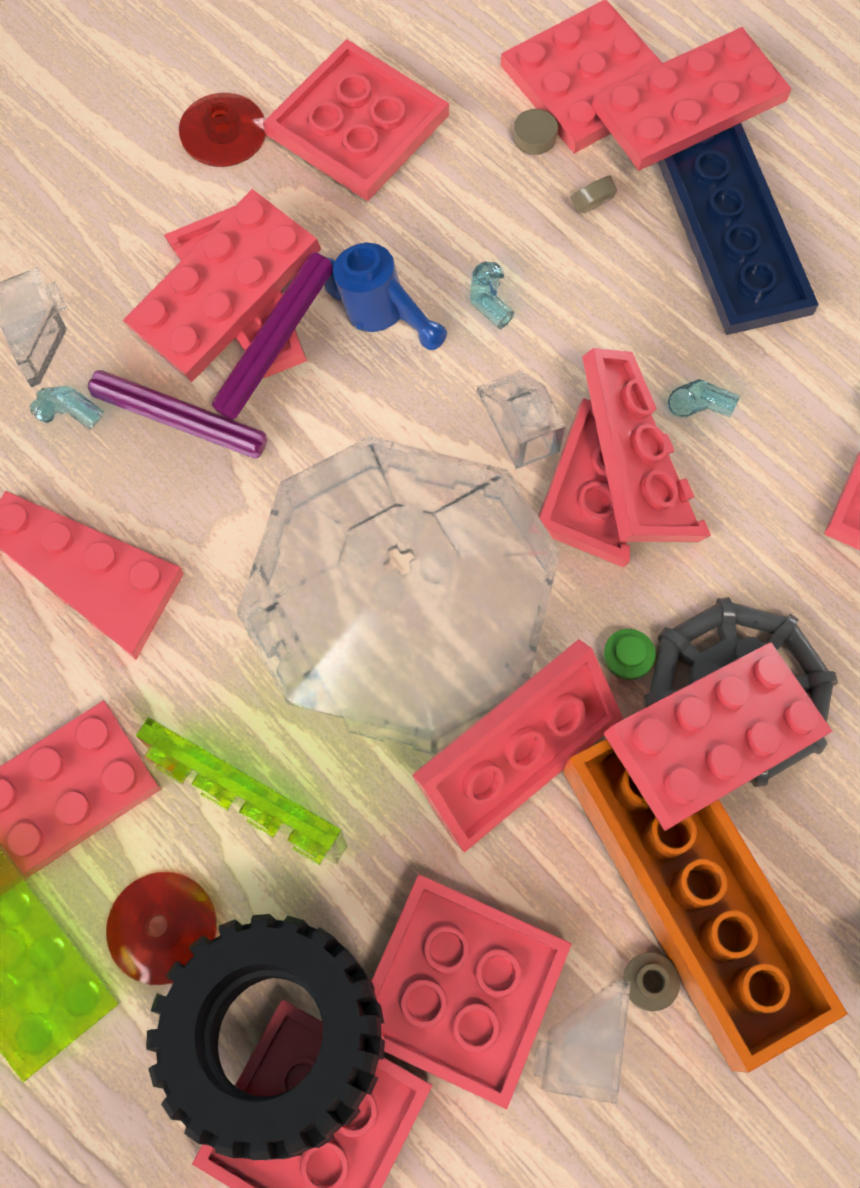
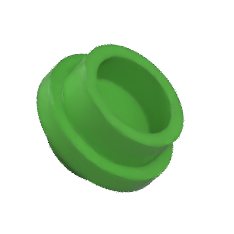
[603,629,656,680]

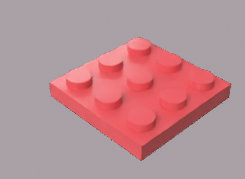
[500,0,662,154]
[263,39,449,201]
[371,874,572,1110]
[192,999,433,1188]

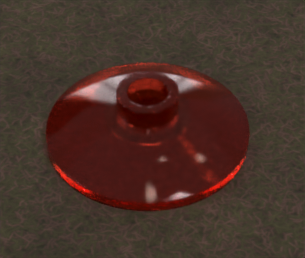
[179,92,266,167]
[106,872,217,985]

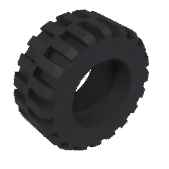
[146,914,385,1160]

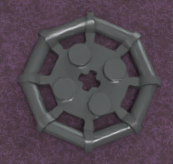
[644,597,838,787]

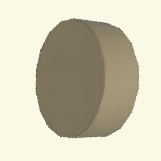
[514,109,558,155]
[570,175,617,213]

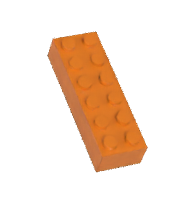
[562,739,848,1073]

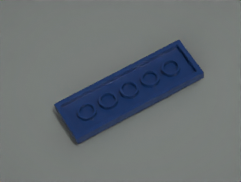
[658,123,819,335]

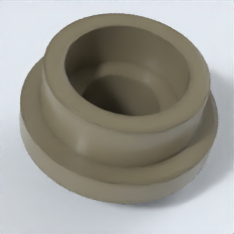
[623,953,680,1011]

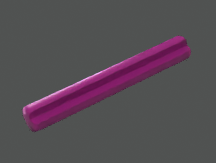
[212,252,333,420]
[88,370,267,459]

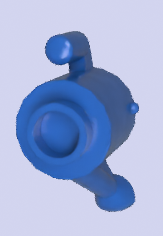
[324,242,447,350]

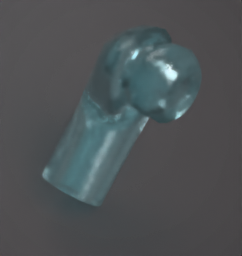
[470,261,514,329]
[668,379,740,418]
[30,386,104,430]

